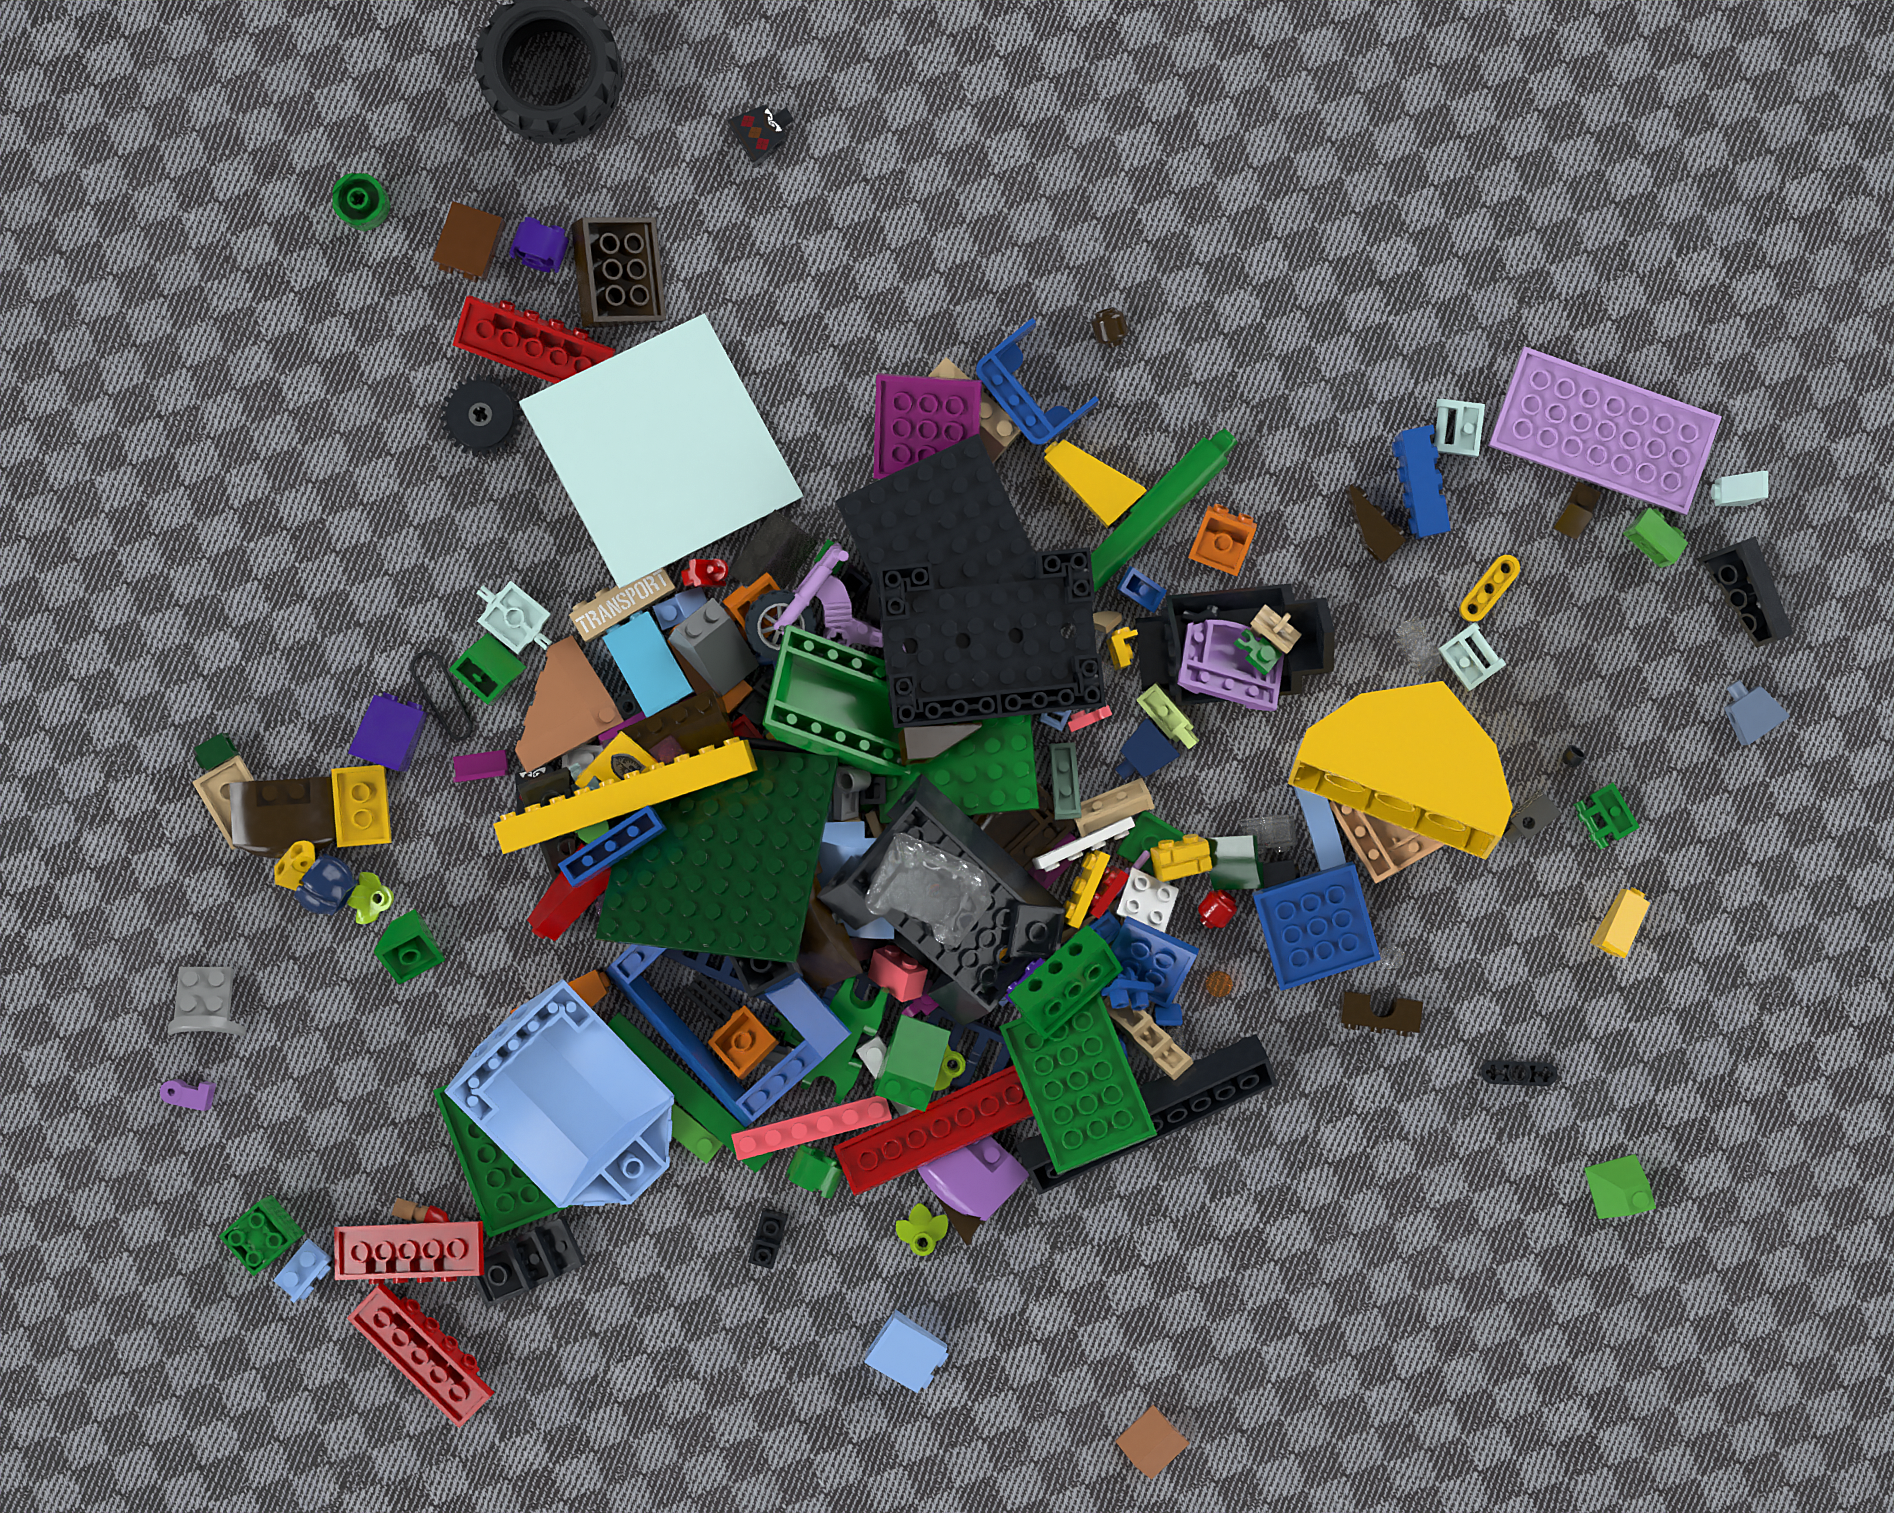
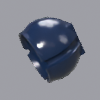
[294,853,358,916]

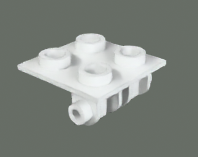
[1114,867,1179,932]

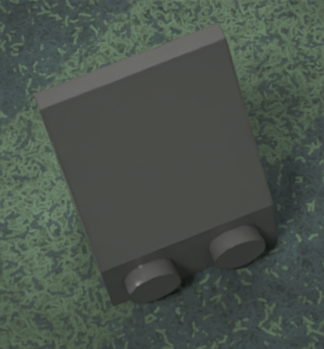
[668,598,759,698]

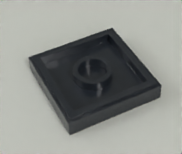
[1007,903,1066,960]

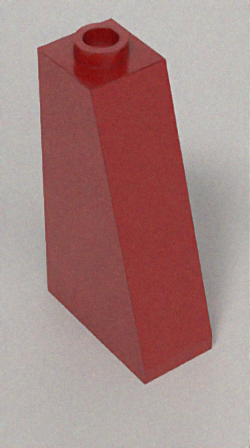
[527,843,612,941]

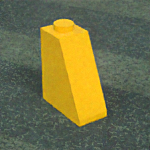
[1590,887,1650,959]

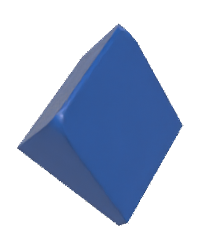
[1154,1003,1183,1026]

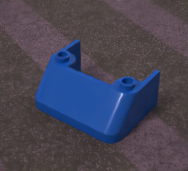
[976,318,1099,445]

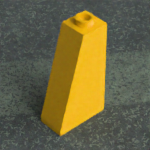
[1044,439,1147,529]

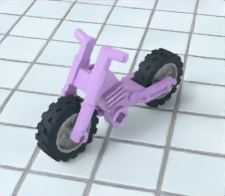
[745,543,906,661]

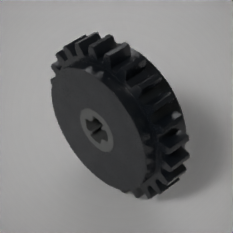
[440,374,525,458]

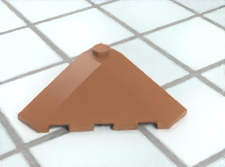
[515,635,624,773]

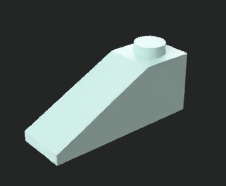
[1711,471,1768,506]

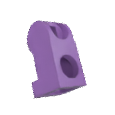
[160,1079,216,1111]

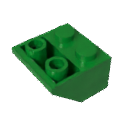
[449,632,528,706]

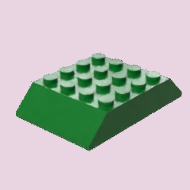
[762,625,912,776]

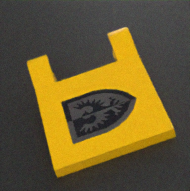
[575,731,659,788]

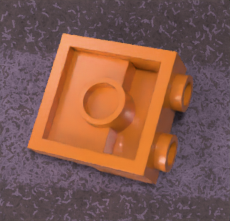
[1188,504,1257,576]
[722,572,783,641]
[707,1005,780,1080]

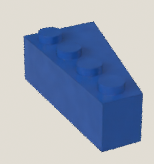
[1392,425,1451,539]

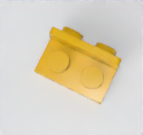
[1106,627,1138,671]

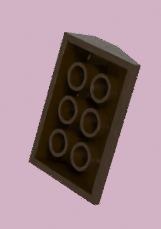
[571,217,667,328]

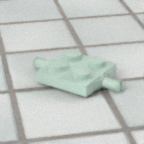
[476,581,552,655]

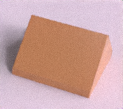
[1115,1404,1190,1480]

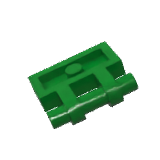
[1573,782,1640,850]

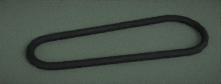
[410,651,473,741]

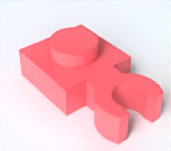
[1067,705,1112,733]

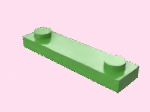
[671,1102,723,1164]

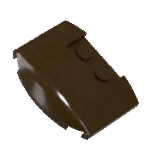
[229,777,337,859]
[971,782,1077,872]

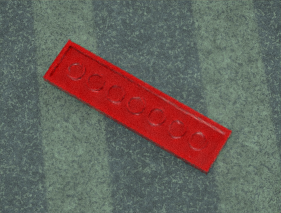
[834,1065,1034,1196]

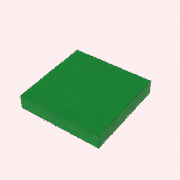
[1116,810,1186,877]

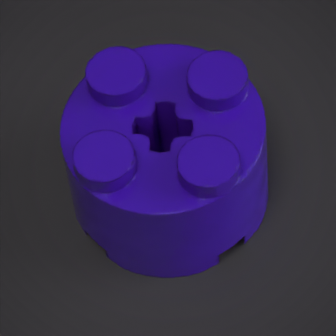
[509,217,569,273]

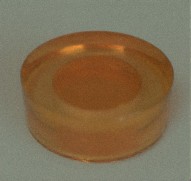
[1205,971,1232,997]

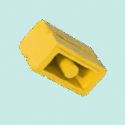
[1150,834,1212,882]

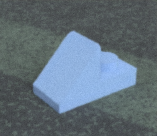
[652,587,708,631]

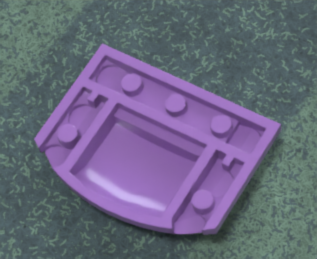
[1177,620,1285,711]
[917,1136,1029,1221]

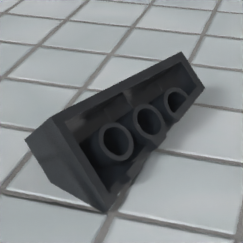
[1696,536,1793,648]

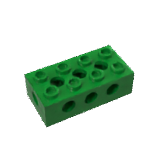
[1008,925,1123,1040]

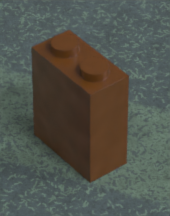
[432,201,506,283]

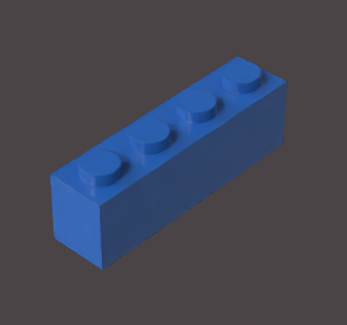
[558,805,667,888]

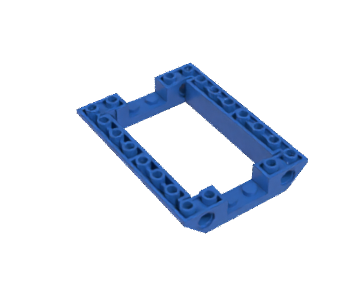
[605,944,852,1127]

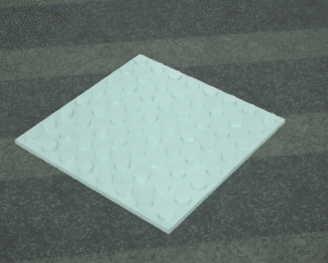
[519,313,804,589]

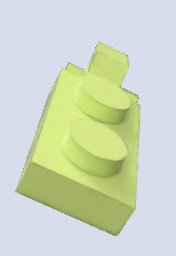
[1136,682,1199,749]

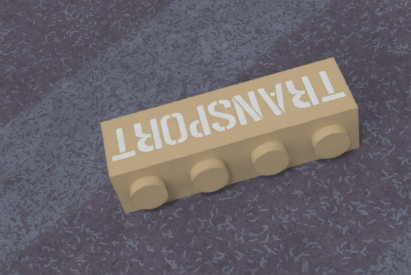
[569,567,678,643]

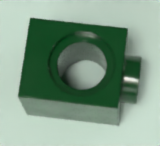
[194,732,240,771]

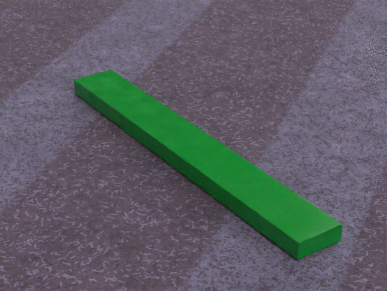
[607,1012,774,1173]

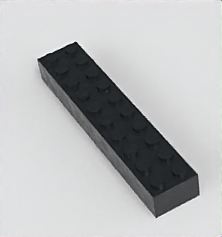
[1016,1034,1278,1195]

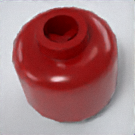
[1198,889,1237,929]

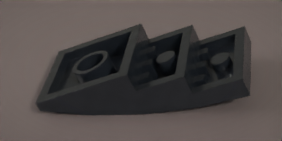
[472,1216,586,1309]

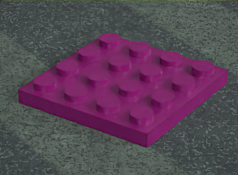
[873,373,982,479]

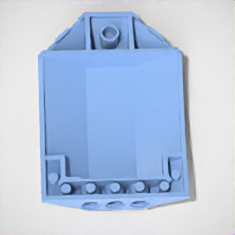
[444,979,674,1208]

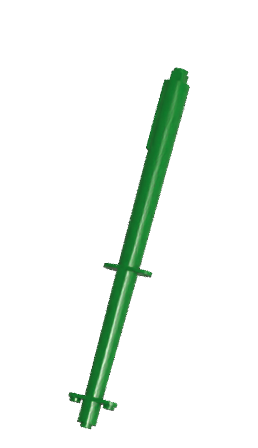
[858,428,1238,813]

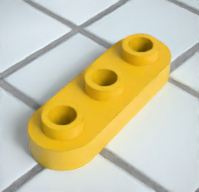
[1459,555,1520,622]

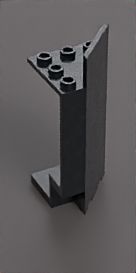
[1135,583,1335,706]

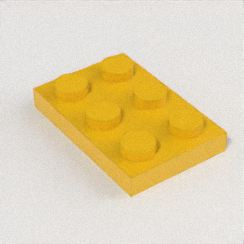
[331,765,392,847]
[1063,850,1110,929]

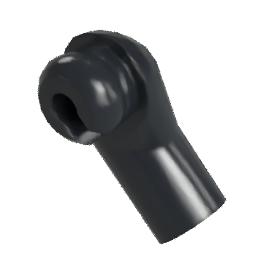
[1180,605,1220,625]

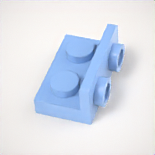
[273,1239,333,1303]

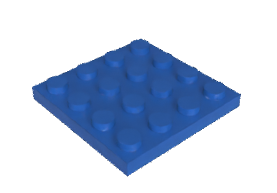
[1252,861,1381,991]

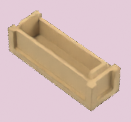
[1074,778,1155,837]

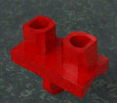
[681,558,728,588]

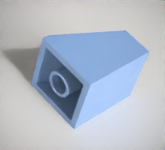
[864,1309,949,1393]

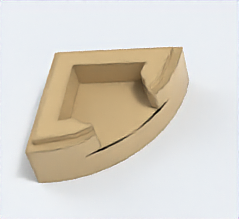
[1093,611,1122,634]

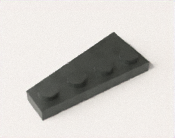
[517,767,576,880]

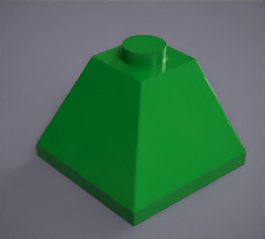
[374,909,445,985]

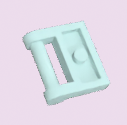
[1433,399,1485,457]
[1437,622,1506,691]

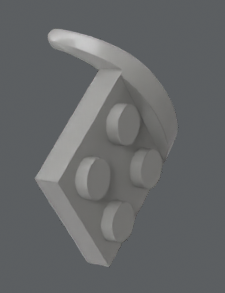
[167,967,246,1036]

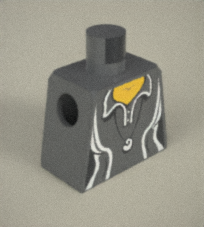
[1503,789,1561,845]

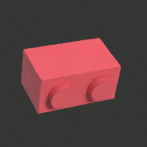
[868,945,928,1002]

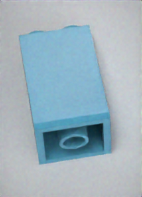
[602,610,696,717]

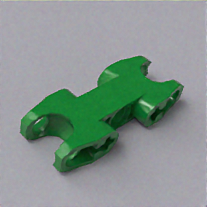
[800,975,890,1104]

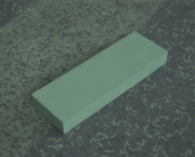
[1049,742,1082,820]

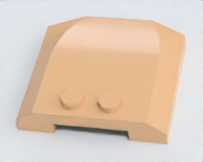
[1329,801,1446,884]

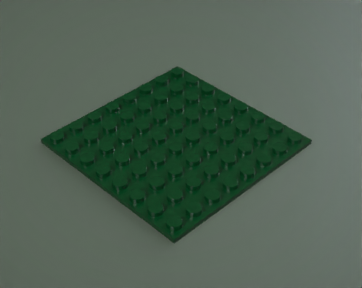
[595,749,839,963]

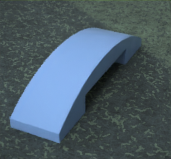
[1294,786,1346,871]

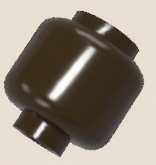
[1091,307,1129,348]

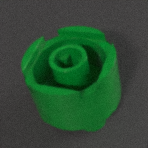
[332,173,391,232]
[785,1143,844,1199]

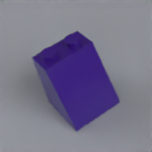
[348,692,428,772]

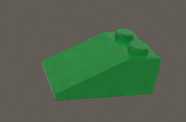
[873,1014,951,1112]

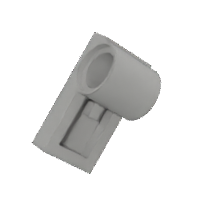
[833,764,871,821]

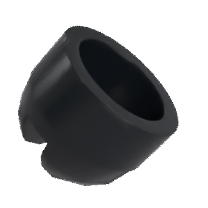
[1562,745,1586,768]

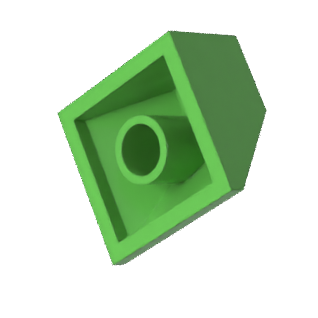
[1584,1154,1656,1219]

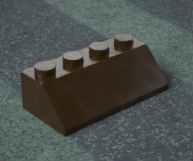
[617,689,735,766]

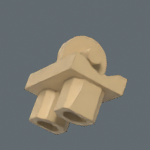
[1250,605,1302,654]

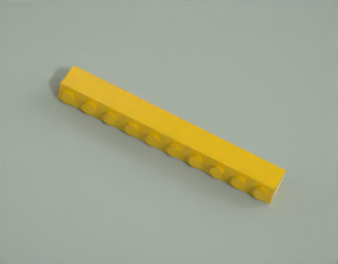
[493,736,758,854]

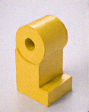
[274,841,315,891]

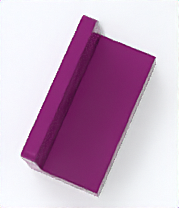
[453,750,510,783]

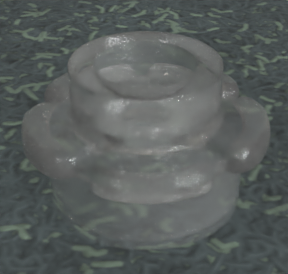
[1379,944,1405,970]

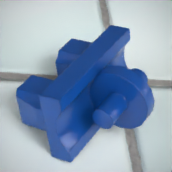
[1101,966,1155,1011]

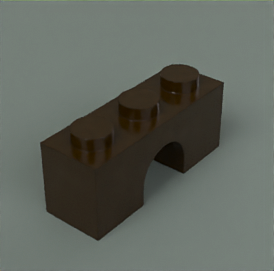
[1338,990,1423,1037]

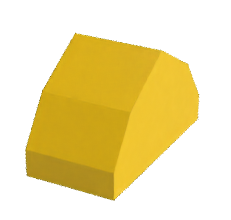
[1287,681,1513,860]

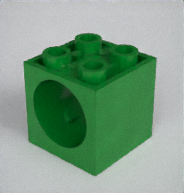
[219,1195,305,1277]

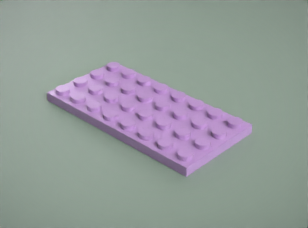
[1488,346,1722,516]

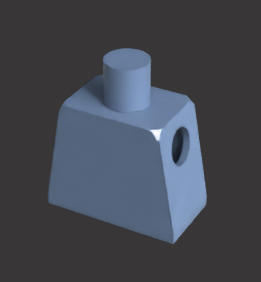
[1724,679,1790,745]

